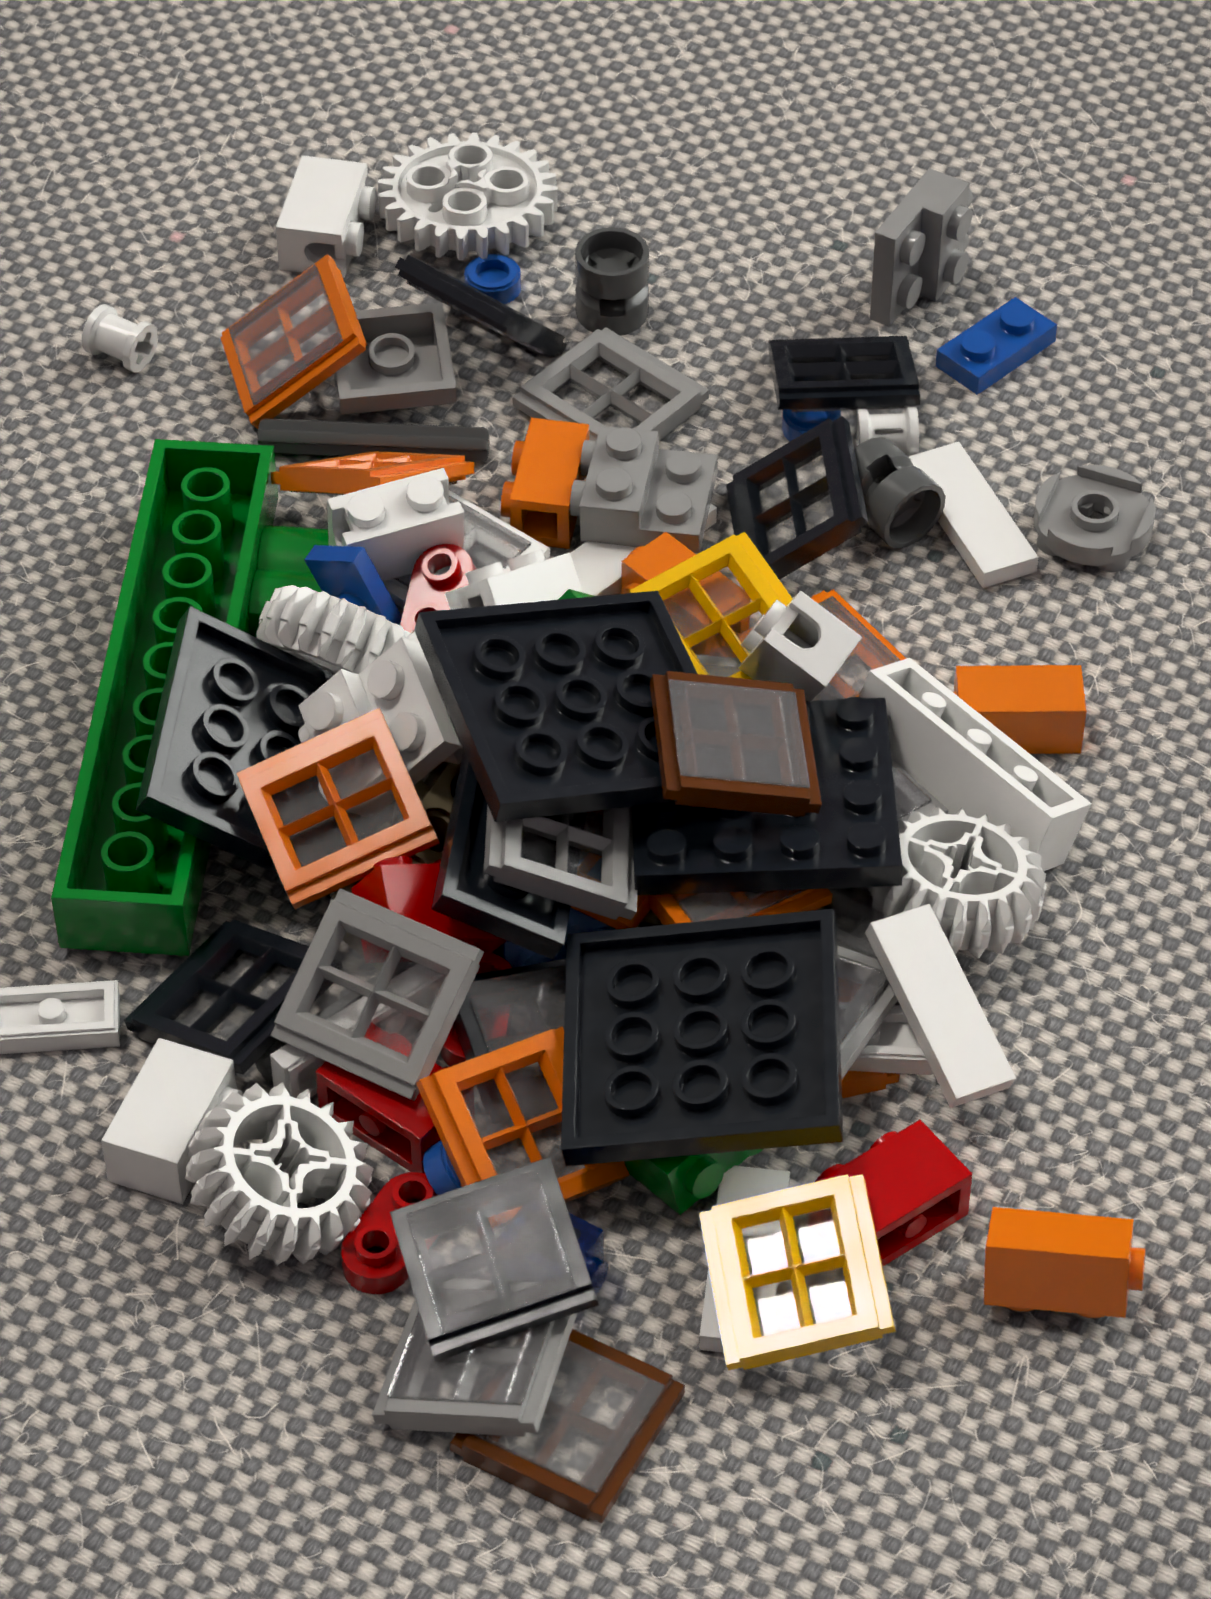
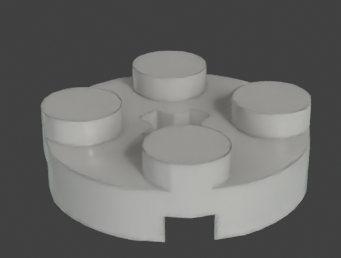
[1034,465,1156,572]

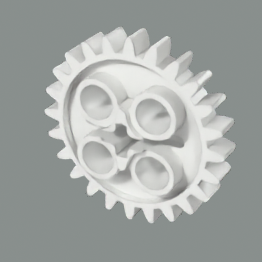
[378,133,558,260]

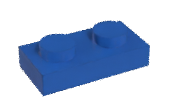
[936,297,1057,395]

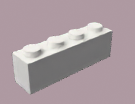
[859,658,1092,871]

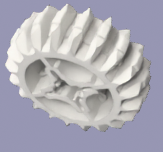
[256,585,411,675]
[868,807,1046,958]
[185,1082,374,1266]

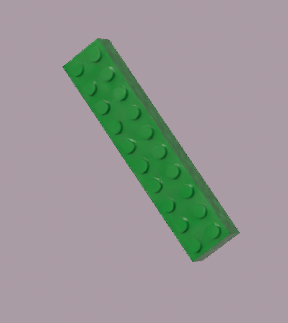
[51,439,278,956]

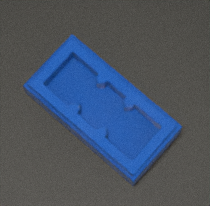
[304,545,402,625]

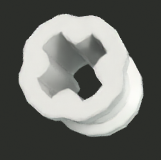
[82,304,158,373]
[856,407,919,456]

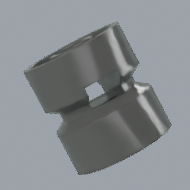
[575,227,649,335]
[854,437,946,548]

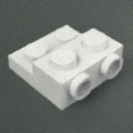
[298,637,461,819]

